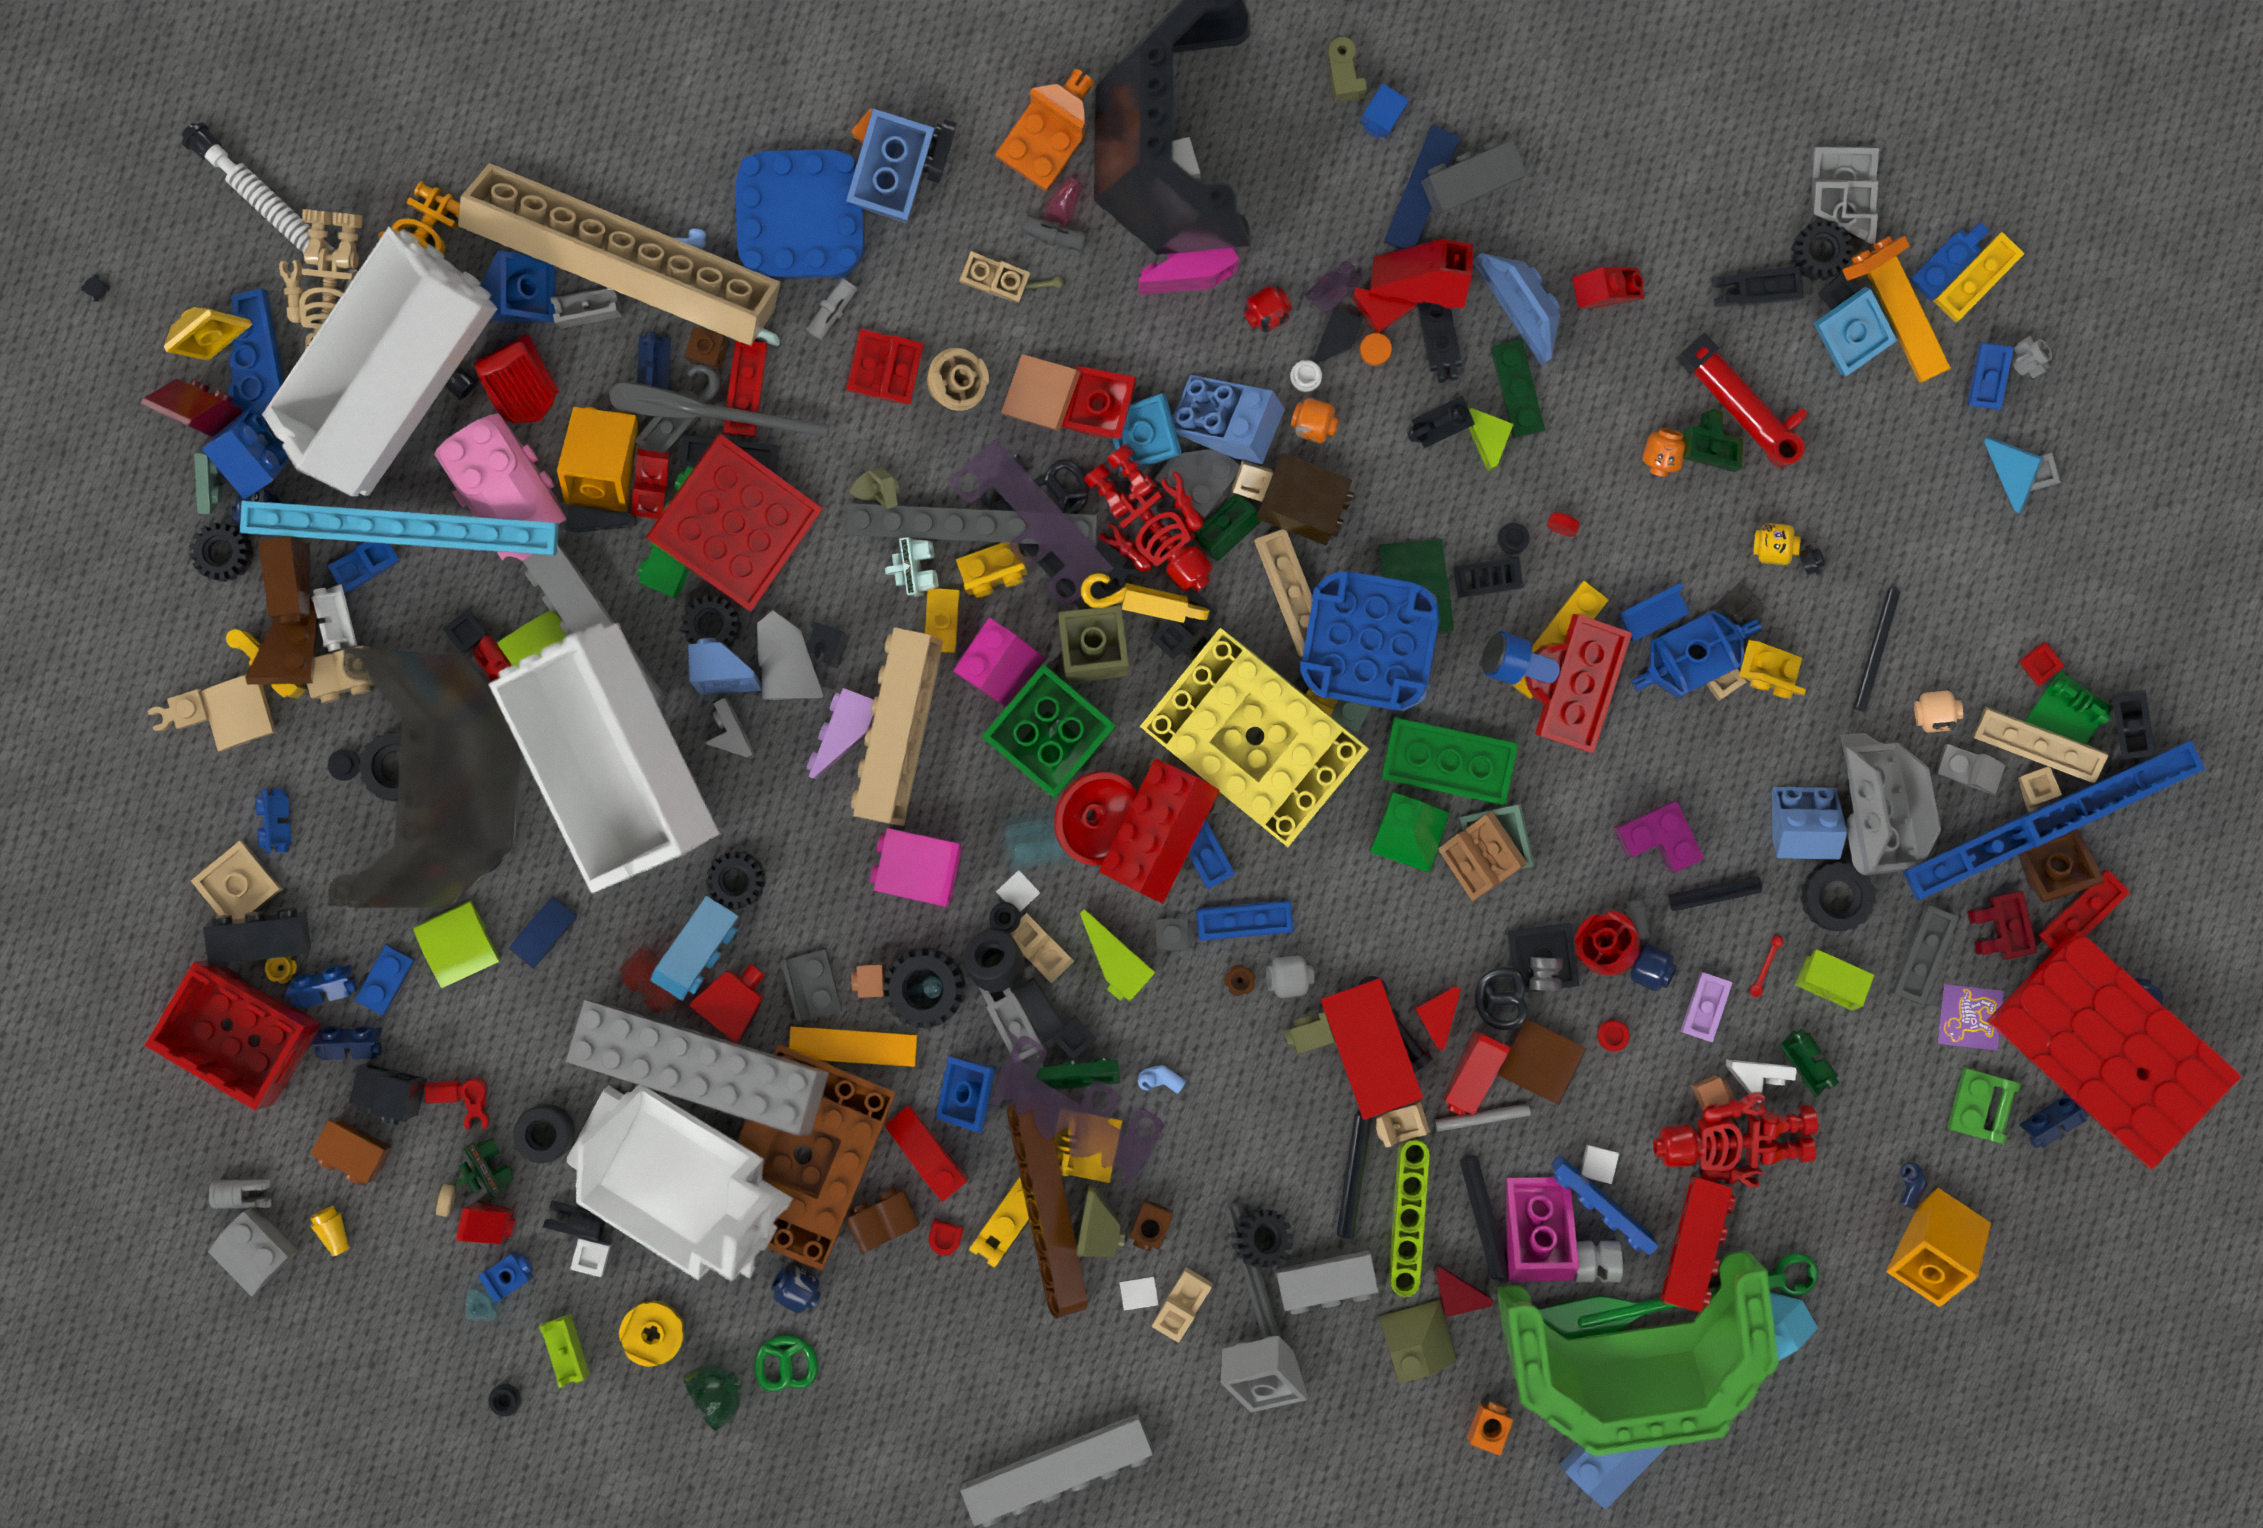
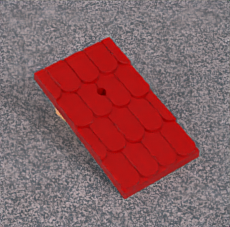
[1986,930,2242,1170]

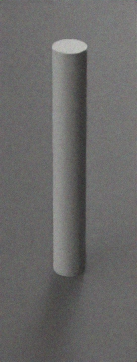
[1435,1103,1531,1132]

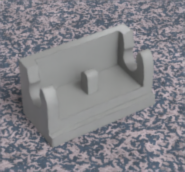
[551,287,623,329]

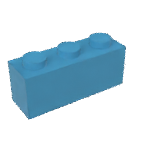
[650,896,738,1001]

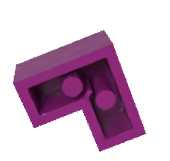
[1613,801,1704,872]

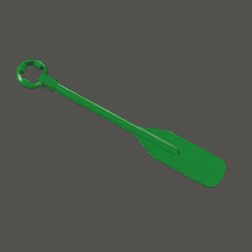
[1537,1253,1818,1339]

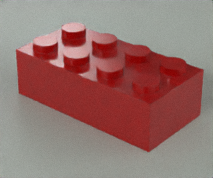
[1098,758,1220,904]

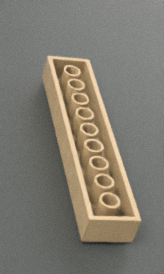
[458,163,780,346]

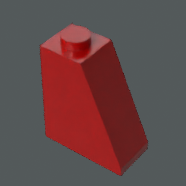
[1442,1030,1510,1117]

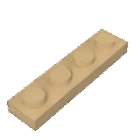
[1254,529,1313,658]
[1973,707,2108,784]

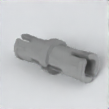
[805,278,858,341]

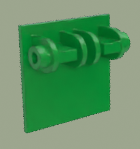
[2025,671,2111,744]

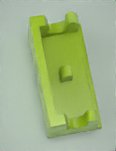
[1795,949,1874,1011]
[539,1314,590,1388]

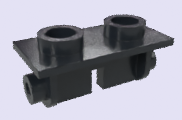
[1408,395,1475,448]

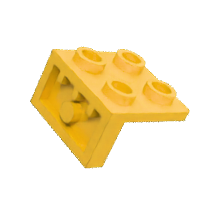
[956,542,1028,598]

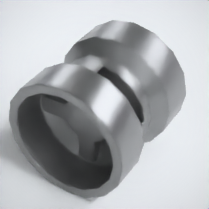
[1529,957,1563,991]

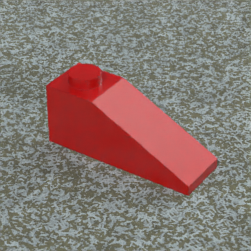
[884,1105,969,1202]

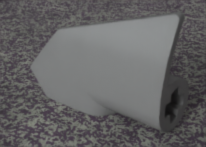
[757,610,824,700]

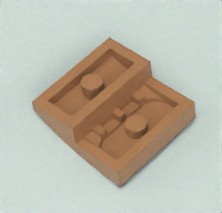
[1438,811,1528,902]

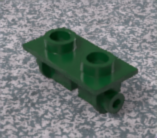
[1780,1029,1839,1098]

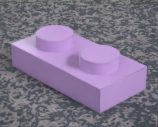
[1680,972,1733,1043]

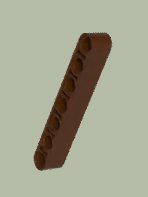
[1007,1097,1088,1319]

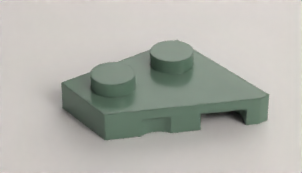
[194,436,222,514]

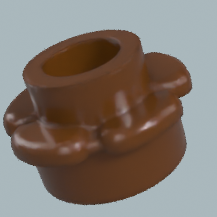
[1224,965,1255,996]

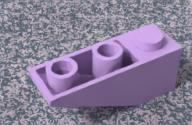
[807,688,874,779]

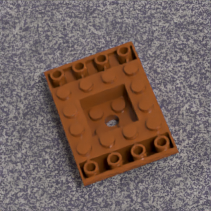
[737,1044,896,1271]

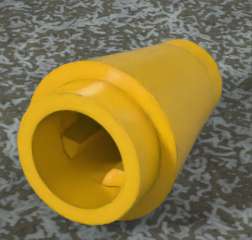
[310,1206,350,1256]

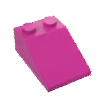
[1506,1177,1579,1282]

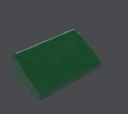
[1193,494,1262,561]

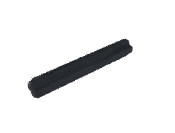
[1337,1113,1372,1239]
[1460,1155,1509,1280]

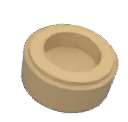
[436,1184,457,1217]

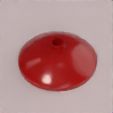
[1054,771,1137,866]

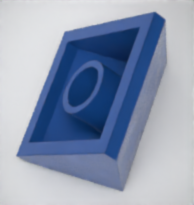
[936,1056,997,1132]

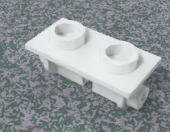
[311,584,357,653]

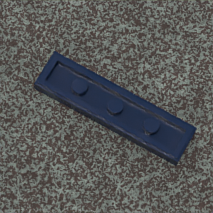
[1384,125,1460,250]

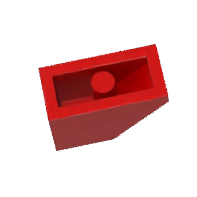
[455,1201,517,1245]

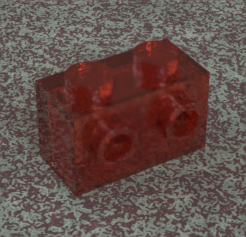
[619,946,689,1014]

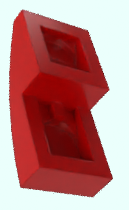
[631,449,670,519]

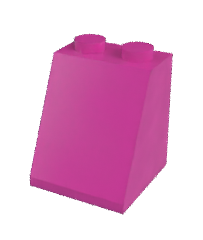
[954,618,1045,707]
[870,828,963,907]

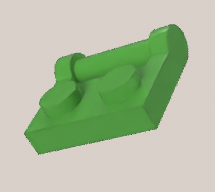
[1947,1068,2021,1145]

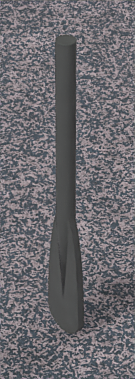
[610,381,829,437]

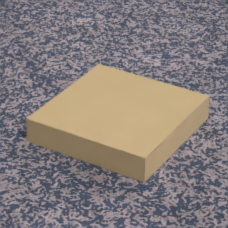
[191,841,283,919]

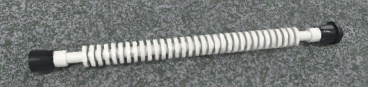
[182,123,477,400]

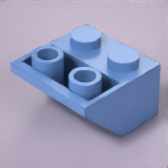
[1772,787,1847,859]

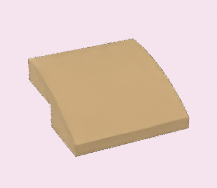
[200,674,276,752]

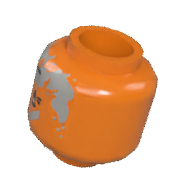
[1291,398,1340,444]

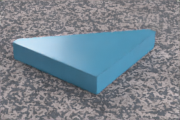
[1984,437,2044,513]

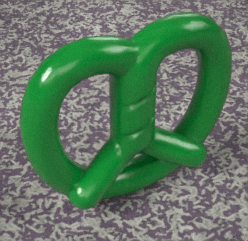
[754,1335,818,1392]

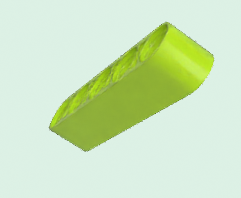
[1388,1138,1429,1297]

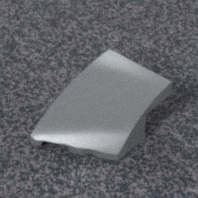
[1812,146,1879,244]

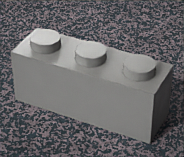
[1275,1250,1378,1314]

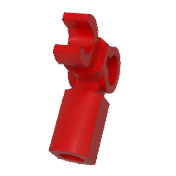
[424,1077,490,1130]

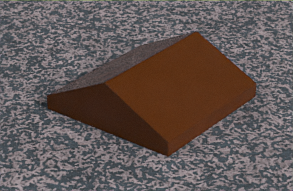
[2018,829,2104,903]

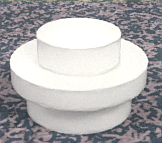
[1290,360,1322,392]

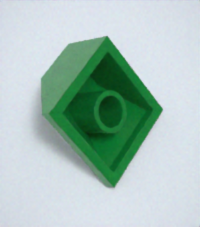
[1370,792,1450,873]

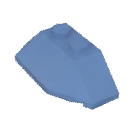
[1473,253,1560,366]

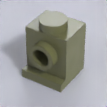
[1283,1010,1334,1054]

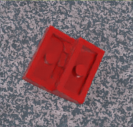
[845,328,924,405]

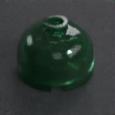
[683,1365,742,1432]

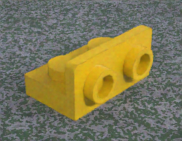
[1739,640,1806,699]

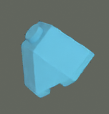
[1769,1291,1818,1361]

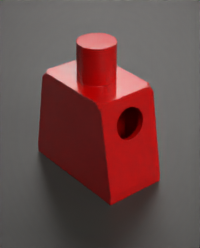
[689,963,766,1043]

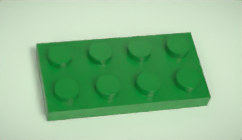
[1380,717,1518,806]

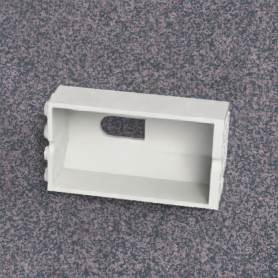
[262,227,497,496]
[489,623,719,894]

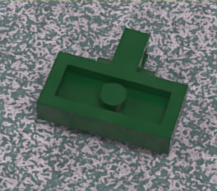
[1683,409,1743,472]

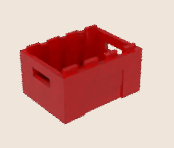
[144,960,322,1111]

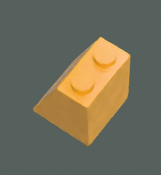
[557,407,639,512]
[1886,1188,1991,1307]

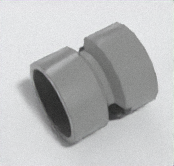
[1573,1240,1623,1283]

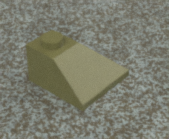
[1077,1184,1126,1257]
[1379,1299,1457,1384]

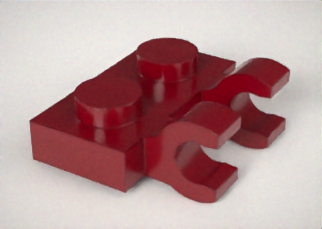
[1967,891,2037,960]

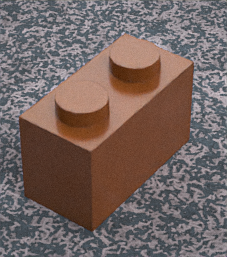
[310,1117,392,1185]

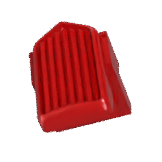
[473,334,560,423]

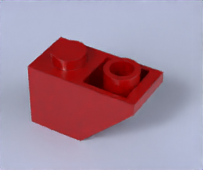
[1572,267,1645,308]

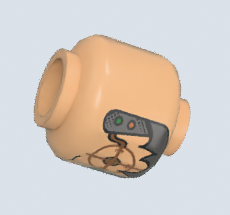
[1914,690,1963,733]

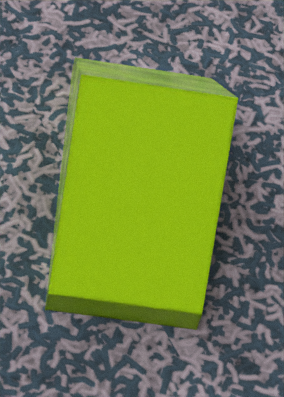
[1468,408,1513,472]

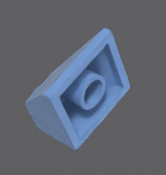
[688,638,762,695]

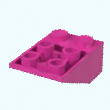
[1138,248,1240,295]

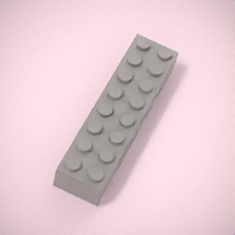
[566,1000,829,1135]

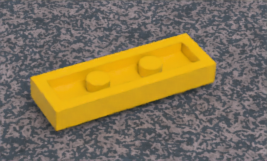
[1933,232,2025,323]

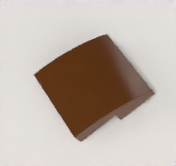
[1498,1019,1587,1105]

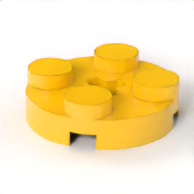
[619,1301,685,1367]

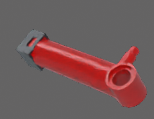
[1675,332,1808,468]

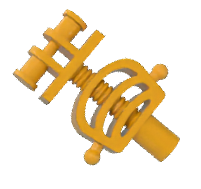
[378,181,460,254]

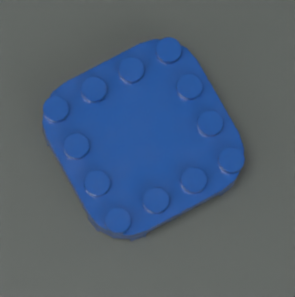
[736,149,865,279]
[1300,572,1440,710]

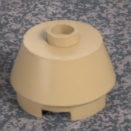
[927,348,989,411]

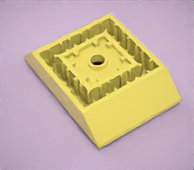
[1140,628,1369,847]

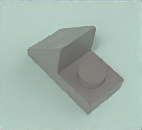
[705,698,756,758]
[1935,744,2005,795]

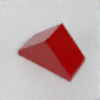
[1352,288,1417,334]

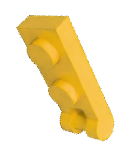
[226,629,307,698]
[969,1177,1029,1268]

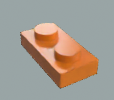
[1842,236,1910,281]

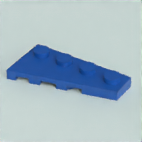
[228,288,284,419]

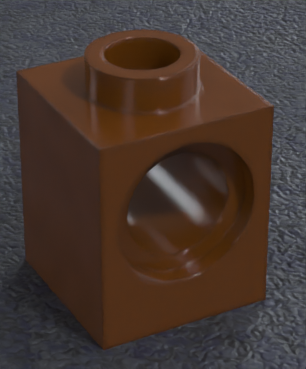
[685,326,729,371]
[1130,1199,1174,1252]

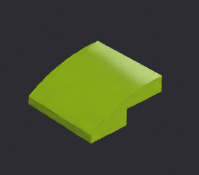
[497,610,568,669]
[413,900,500,988]

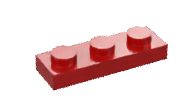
[723,340,768,438]
[2037,870,2131,952]

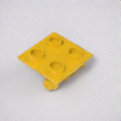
[1054,1108,1122,1183]

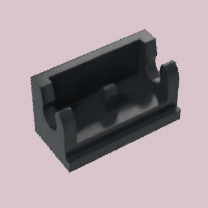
[808,621,849,669]

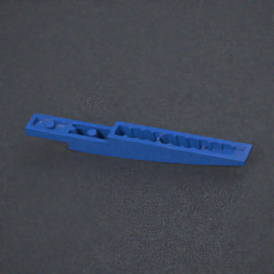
[1902,741,2205,900]

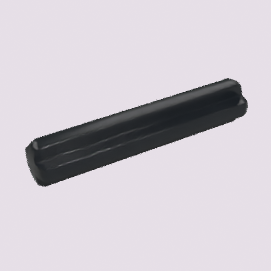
[1668,876,1762,911]

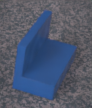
[1618,583,1690,642]

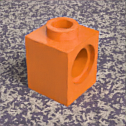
[1467,1401,1514,1455]

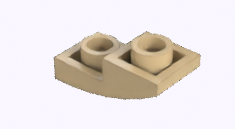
[959,251,1030,303]

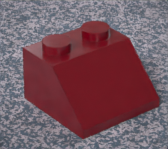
[140,379,243,437]

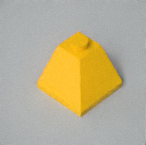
[164,307,253,361]

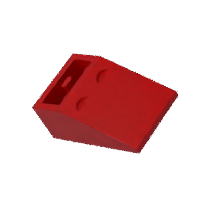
[1370,239,1473,309]

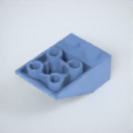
[1172,375,1285,464]

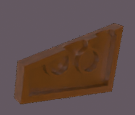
[245,596,319,685]

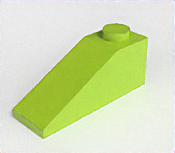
[1080,909,1155,1001]

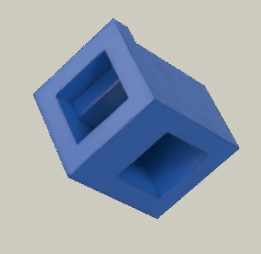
[478,1251,534,1303]

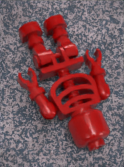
[1083,444,1213,592]
[1653,1092,1818,1188]

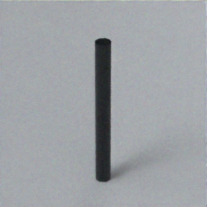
[1853,588,1901,712]

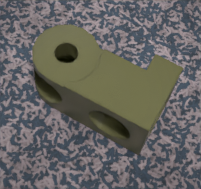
[1327,37,1367,103]

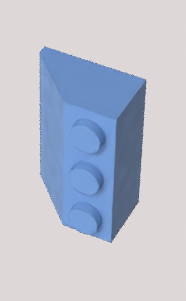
[846,108,934,223]
[1560,1444,1667,1510]

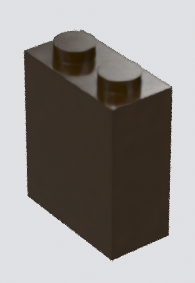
[1256,453,1354,546]

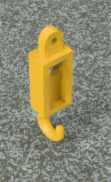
[1081,573,1210,623]

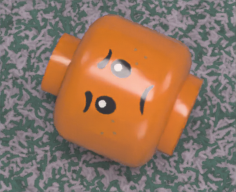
[1642,428,1686,477]

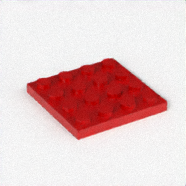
[645,434,823,612]

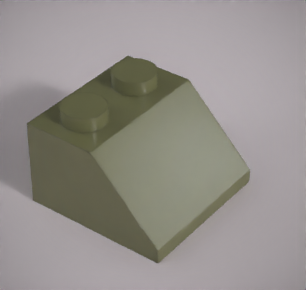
[1058,605,1129,684]

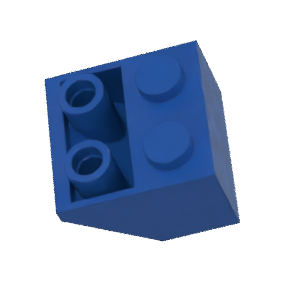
[202,407,291,500]

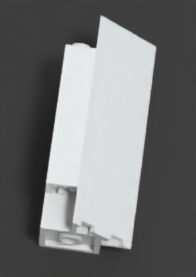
[567,1085,793,1281]

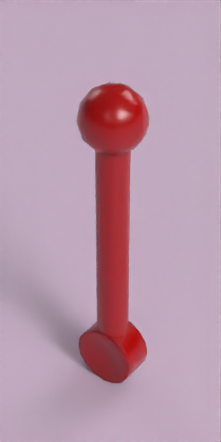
[1749,935,1784,997]

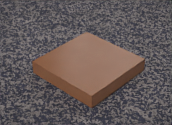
[1001,354,1080,432]

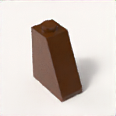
[258,536,310,624]

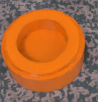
[1359,333,1392,366]

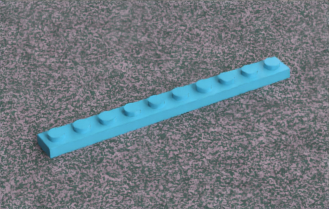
[240,501,559,556]

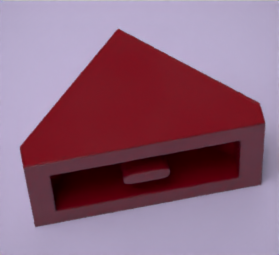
[1433,1263,1494,1317]

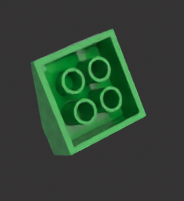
[982,664,1116,799]

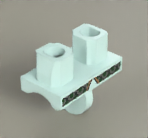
[885,537,939,597]

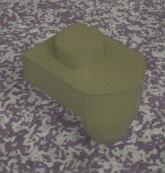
[849,467,900,509]

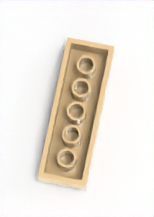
[851,627,943,826]

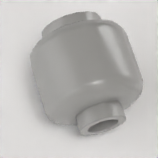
[1266,955,1314,998]

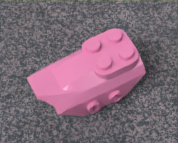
[434,413,566,561]

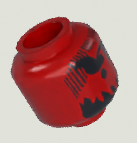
[1243,286,1292,333]

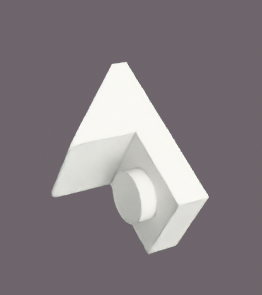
[1726,1059,1796,1103]

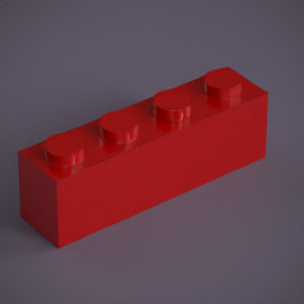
[1659,1177,1735,1313]

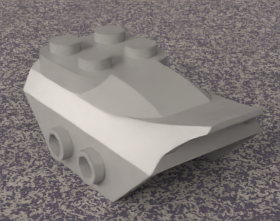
[1840,733,1941,875]

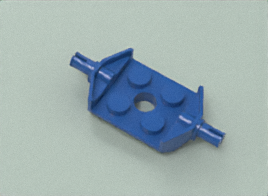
[1631,611,1762,700]

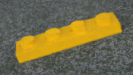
[1512,581,1608,699]

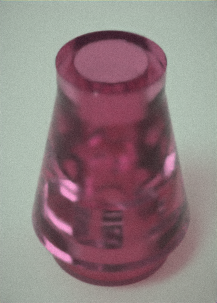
[1044,177,1083,226]

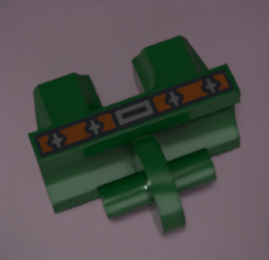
[456,1138,514,1198]

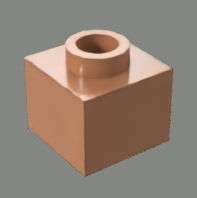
[851,964,885,998]
[1691,1075,1734,1112]

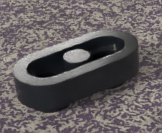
[923,119,957,183]

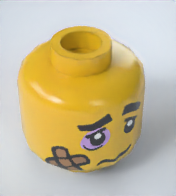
[1753,523,1801,565]

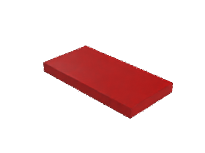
[1320,978,1424,1120]

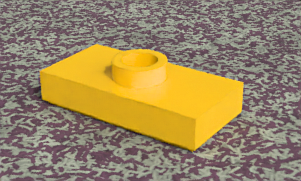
[925,588,960,653]

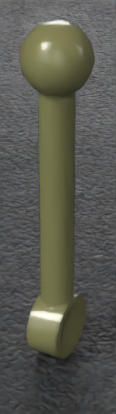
[1024,276,1064,290]

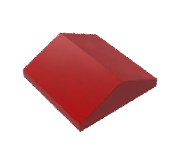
[1061,366,1137,439]

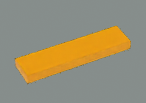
[1867,256,1951,384]
[789,1026,918,1067]

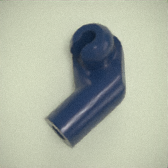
[1900,1162,1927,1210]

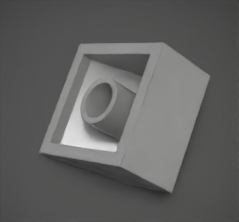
[208,1208,299,1297]
[1221,1336,1308,1412]

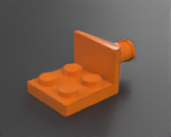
[995,68,1095,192]

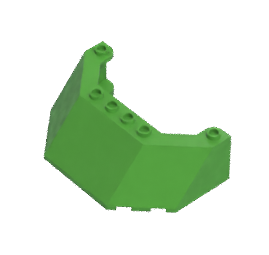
[1496,1250,1779,1457]

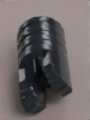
[543,1200,606,1242]

